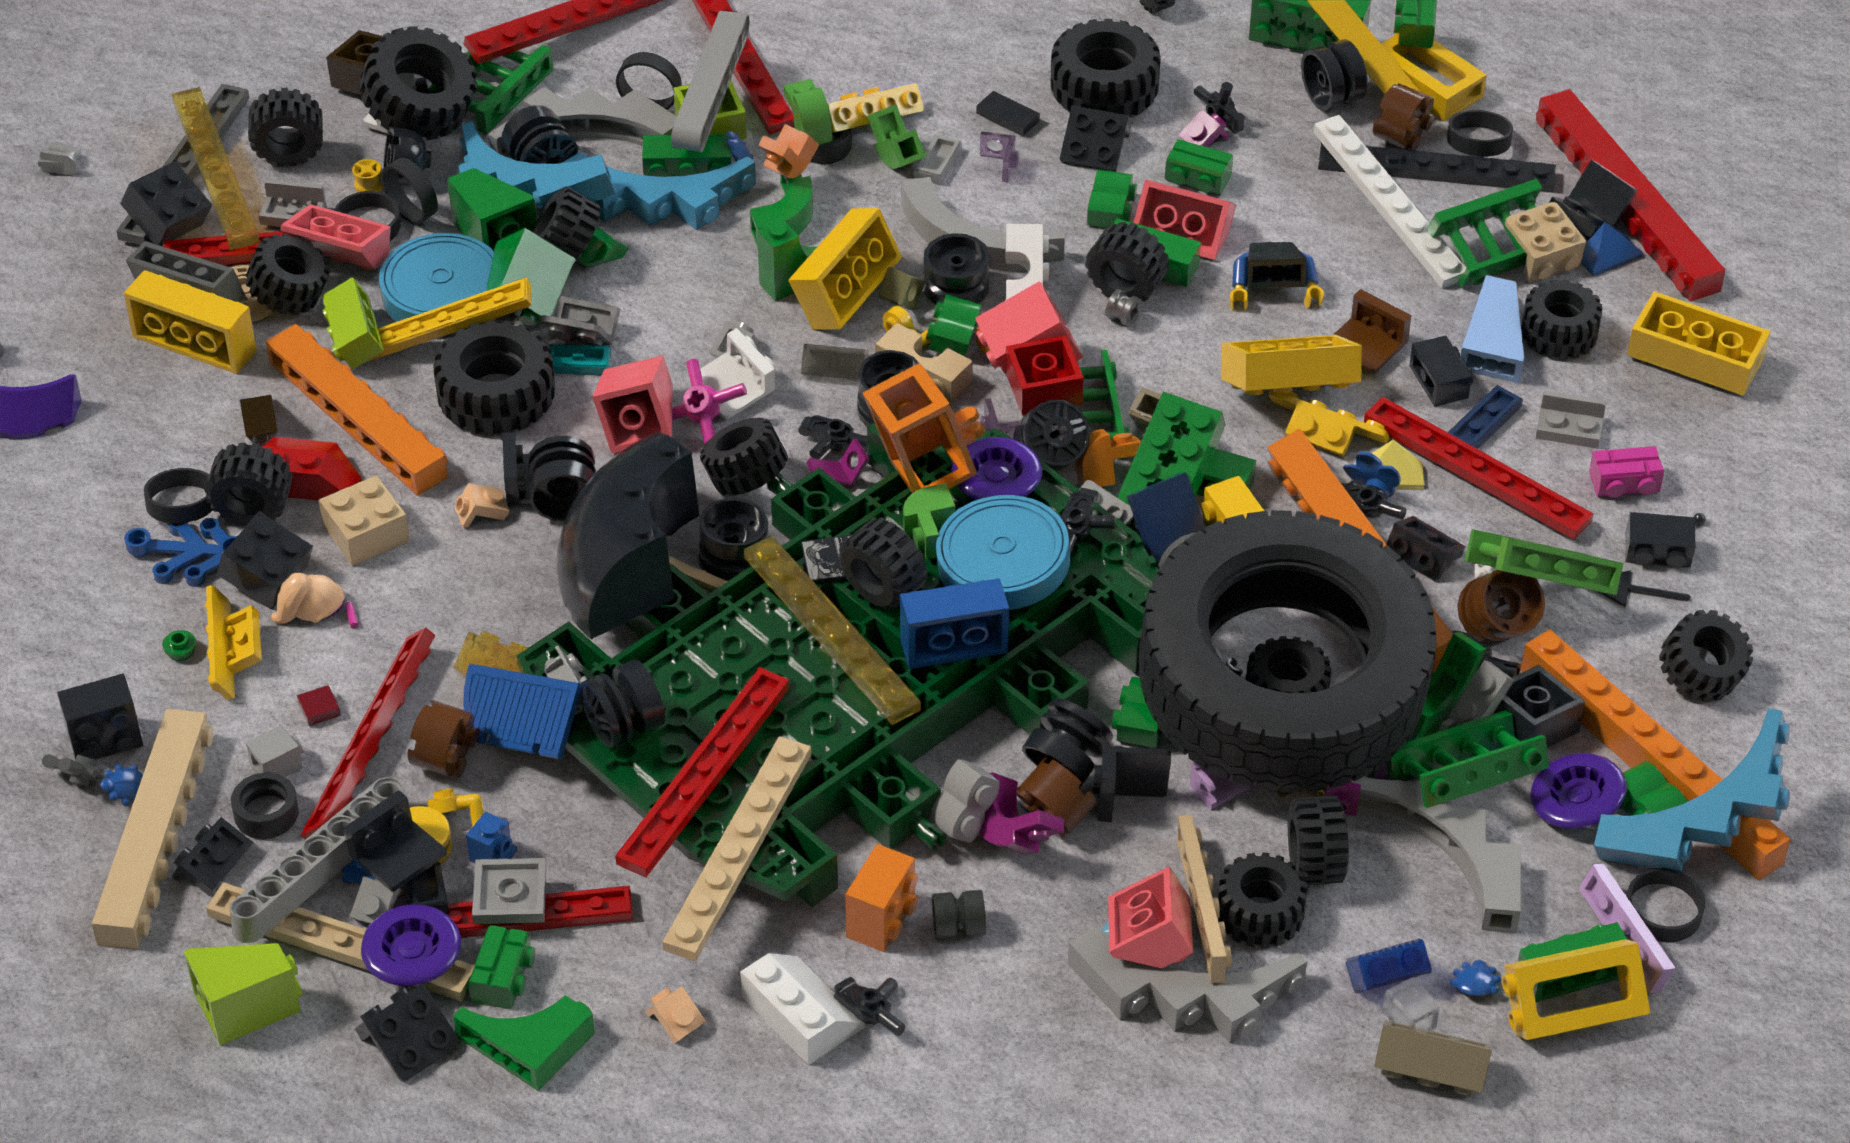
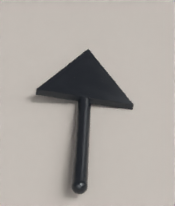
[1597,570,1691,607]

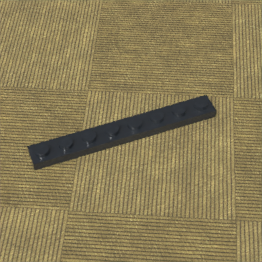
[1318,142,1556,193]

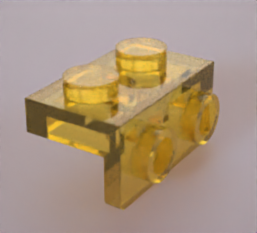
[453,630,527,674]

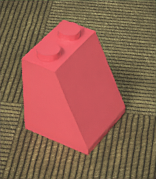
[975,281,1083,376]
[592,355,673,454]

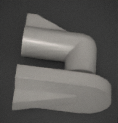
[38,141,81,175]

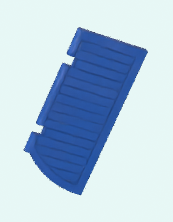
[463,663,580,759]

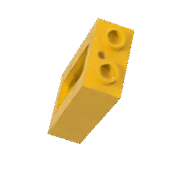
[1381,33,1487,121]
[1502,939,1651,1040]

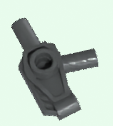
[42,754,114,787]

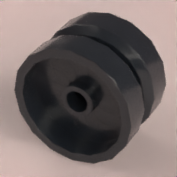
[1301,39,1368,111]
[924,233,990,305]

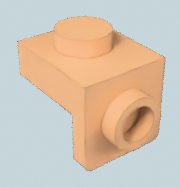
[455,483,510,527]
[645,986,706,1043]

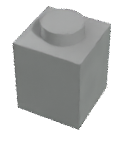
[246,725,303,777]

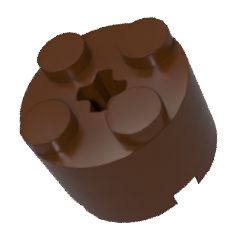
[1373,83,1434,151]
[408,700,479,777]
[1016,757,1097,839]

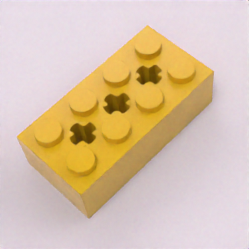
[788,208,902,329]
[124,270,257,374]
[1627,291,1771,396]
[1221,335,1362,395]

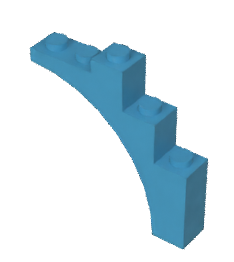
[458,121,616,209]
[562,152,756,230]
[1594,708,1790,872]

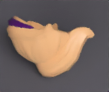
[271,573,345,624]

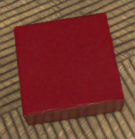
[297,685,341,726]

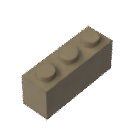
[1374,1020,1493,1096]

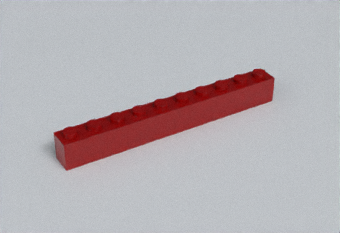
[1536,89,1726,302]

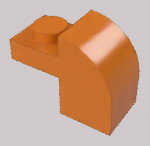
[758,124,819,178]
[1075,429,1141,487]

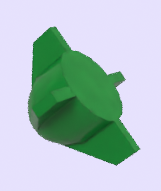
[577,227,629,267]

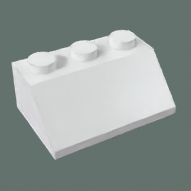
[740,953,865,1065]

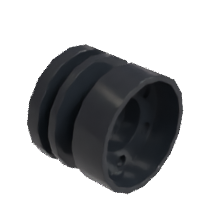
[502,105,578,164]
[857,350,919,427]
[1013,400,1090,472]
[528,435,596,521]
[698,498,768,581]
[580,659,665,749]
[1022,698,1113,787]

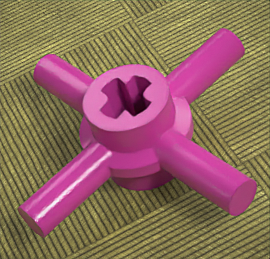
[672,359,747,444]

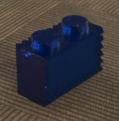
[1345,938,1432,993]

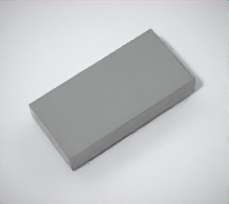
[914,134,962,185]

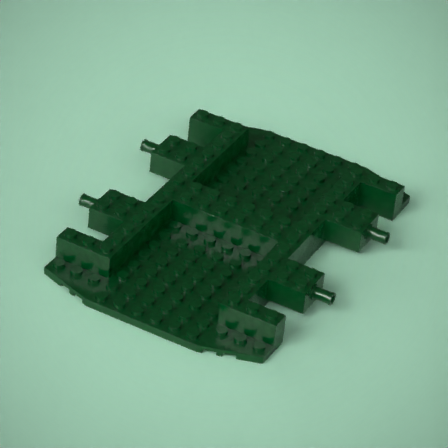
[516,423,1158,907]

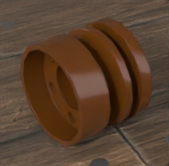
[1457,570,1545,644]

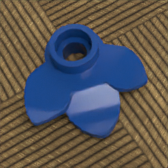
[1343,451,1401,499]

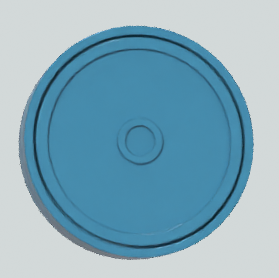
[379,233,494,330]
[936,495,1070,610]

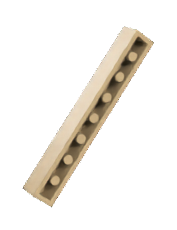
[92,709,213,950]

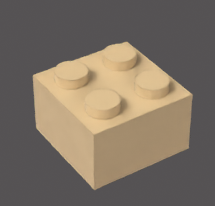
[319,475,410,566]

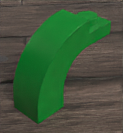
[750,174,813,248]
[1408,632,1486,742]

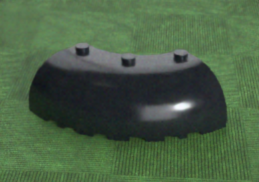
[557,432,700,640]

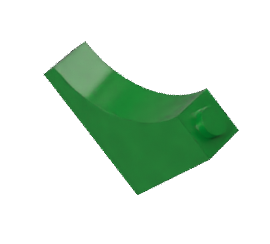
[757,219,818,302]
[453,995,595,1091]

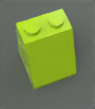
[183,943,303,1045]

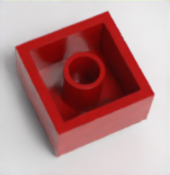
[1006,335,1084,416]

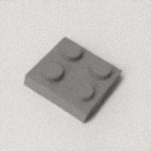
[472,858,547,924]

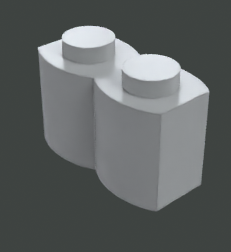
[930,759,999,843]

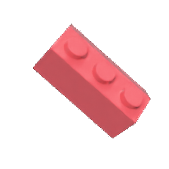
[1133,180,1237,260]
[281,204,391,270]
[1108,866,1193,968]

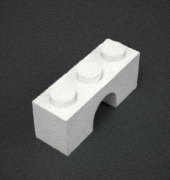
[1006,224,1049,300]

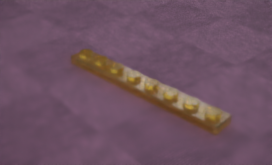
[171,87,260,250]
[744,536,921,725]

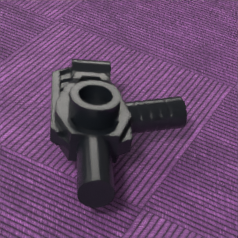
[1193,82,1245,134]
[798,415,867,459]
[1341,481,1407,520]
[1061,487,1116,555]
[834,977,906,1036]

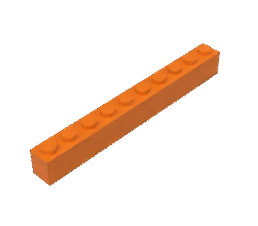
[1267,428,1453,673]
[1521,629,1791,881]

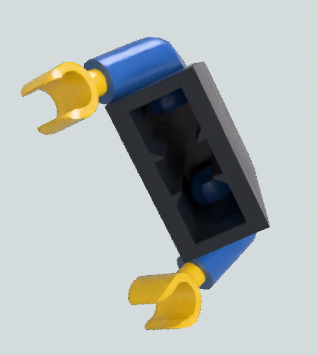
[1230,242,1324,310]

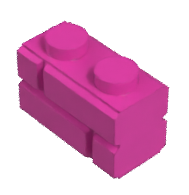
[1589,446,1664,498]

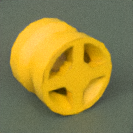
[352,159,383,192]

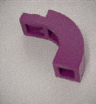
[979,772,1064,854]

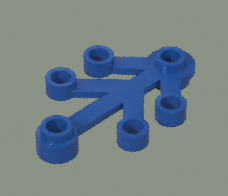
[124,518,237,587]

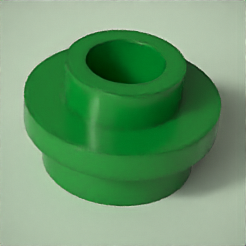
[162,630,196,661]

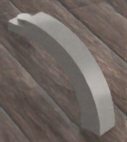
[901,177,1065,272]

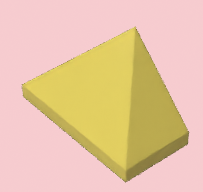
[1372,439,1424,490]

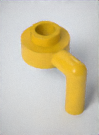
[883,306,937,348]
[427,788,484,827]

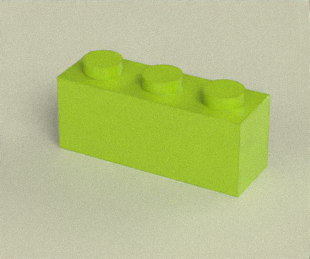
[322,277,384,370]

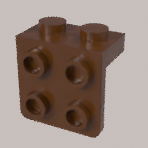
[1333,289,1412,374]

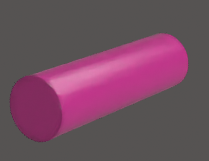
[345,602,358,628]

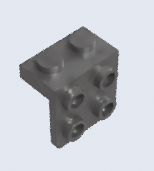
[541,296,621,346]

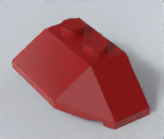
[262,437,362,501]

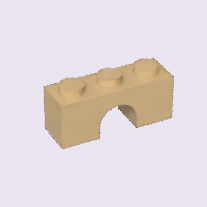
[875,323,973,404]

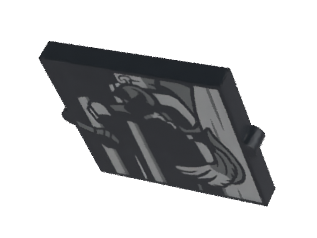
[801,535,851,585]

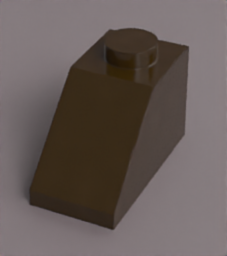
[240,395,278,442]

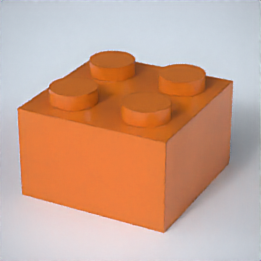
[845,844,918,952]

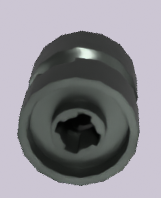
[932,889,986,939]

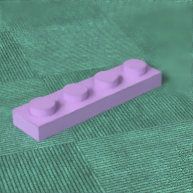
[1579,864,1675,993]

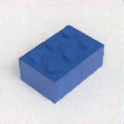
[900,578,1009,669]

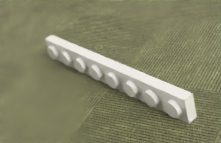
[1313,115,1466,289]

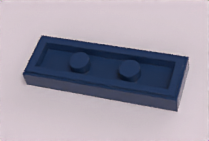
[1448,385,1523,449]

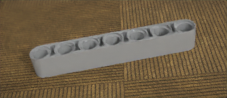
[671,11,750,152]
[230,777,404,943]

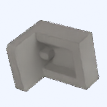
[350,877,405,924]

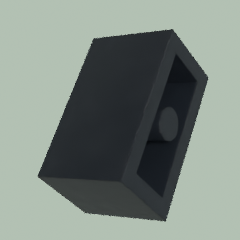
[1409,335,1473,407]
[1625,512,1696,568]

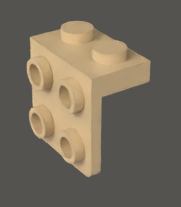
[1505,202,1586,283]

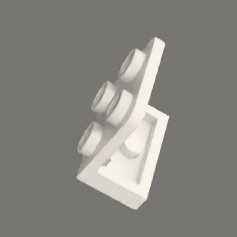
[700,328,776,419]

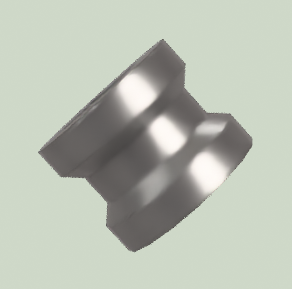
[1105,289,1142,326]

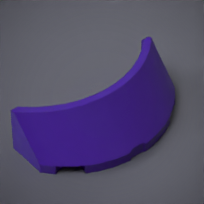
[0,374,82,440]

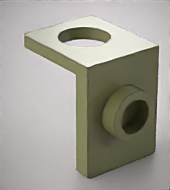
[878,266,926,310]

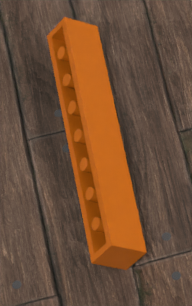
[266,324,448,496]

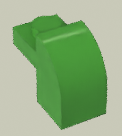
[784,79,832,144]
[867,104,926,169]
[903,483,955,559]

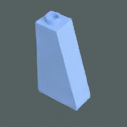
[1460,275,1524,383]

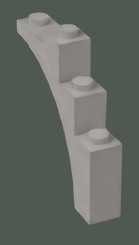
[488,87,677,157]
[1351,777,1521,933]
[1068,926,1307,1043]

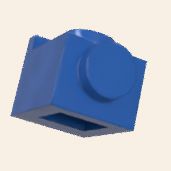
[466,811,518,863]

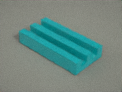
[549,344,611,375]

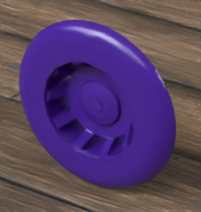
[951,437,1042,500]
[1530,753,1627,828]
[361,905,461,986]

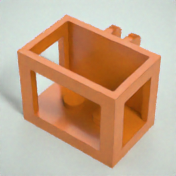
[862,363,985,493]

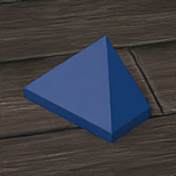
[1581,222,1643,276]

